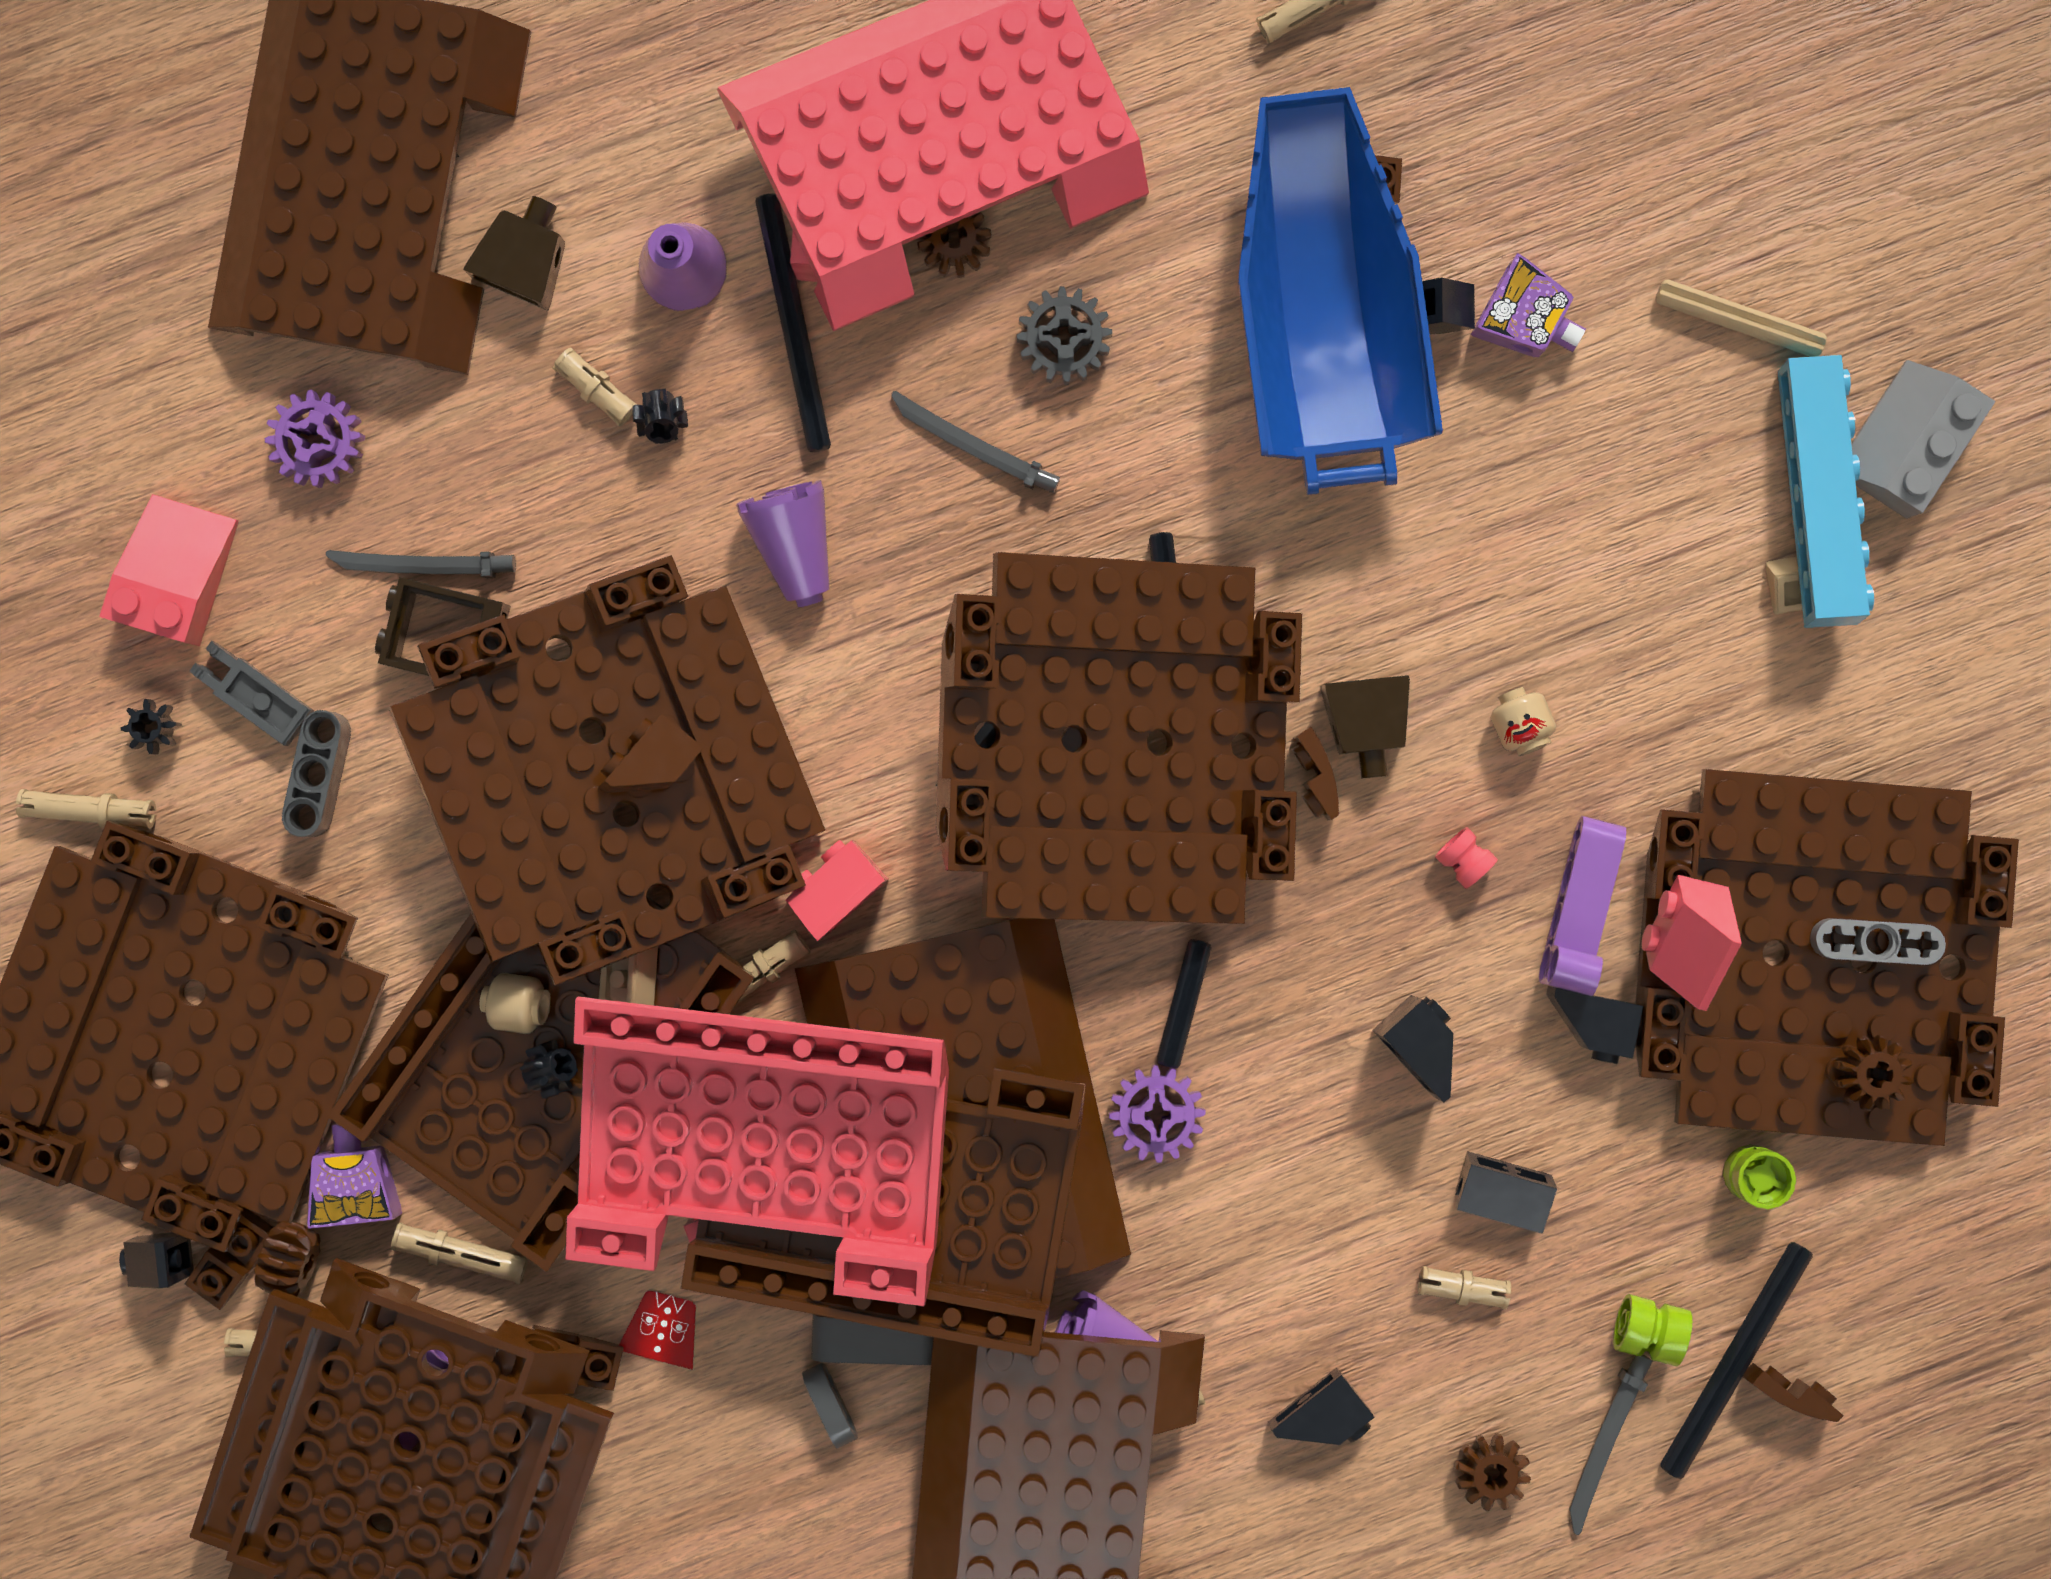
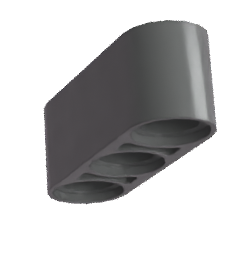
[282,710,351,837]
[811,1314,933,1365]

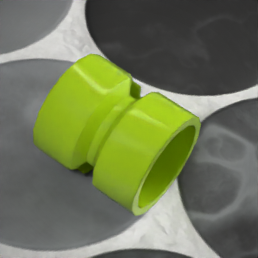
[1723,1144,1796,1209]
[1613,1294,1693,1367]

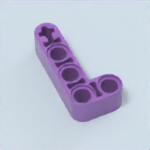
[1539,816,1626,996]

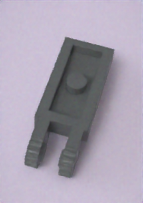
[190,641,314,746]

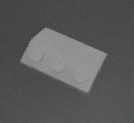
[1851,360,1996,519]

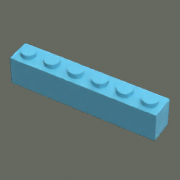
[1777,355,1874,628]

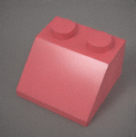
[785,840,889,941]
[1642,875,1742,1011]

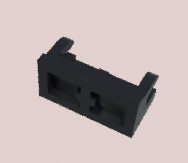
[1455,1151,1557,1234]

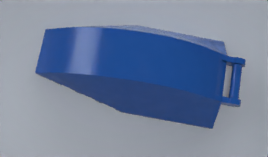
[1238,87,1443,495]

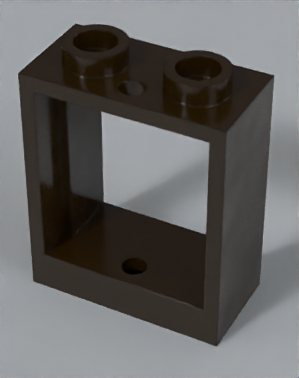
[375,577,511,676]

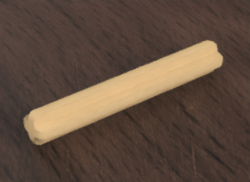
[1656,280,1827,357]

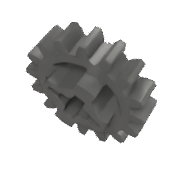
[1017,286,1112,385]

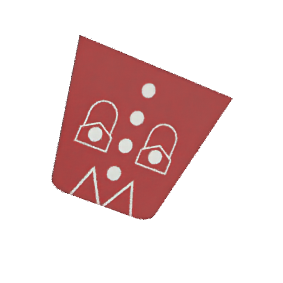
[619,1291,696,1370]

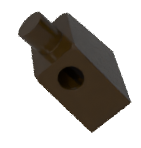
[463,196,565,311]
[1320,675,1410,779]

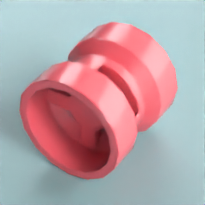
[1435,827,1498,889]

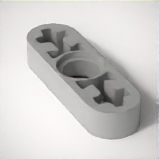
[1810,918,1946,965]

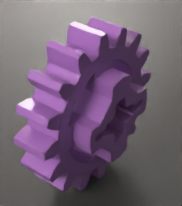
[264,390,365,488]
[1109,1065,1205,1163]

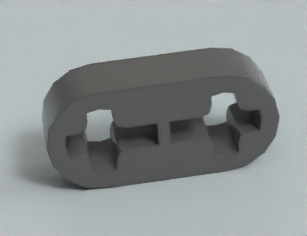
[802,1363,858,1449]

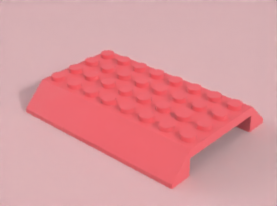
[717,0,1149,331]
[565,997,949,1306]

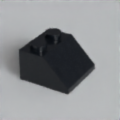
[1372,995,1454,1103]

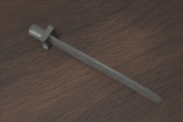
[891,391,1061,493]
[326,550,516,578]
[1569,1355,1653,1535]

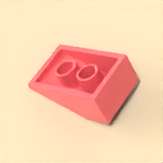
[99,494,239,646]

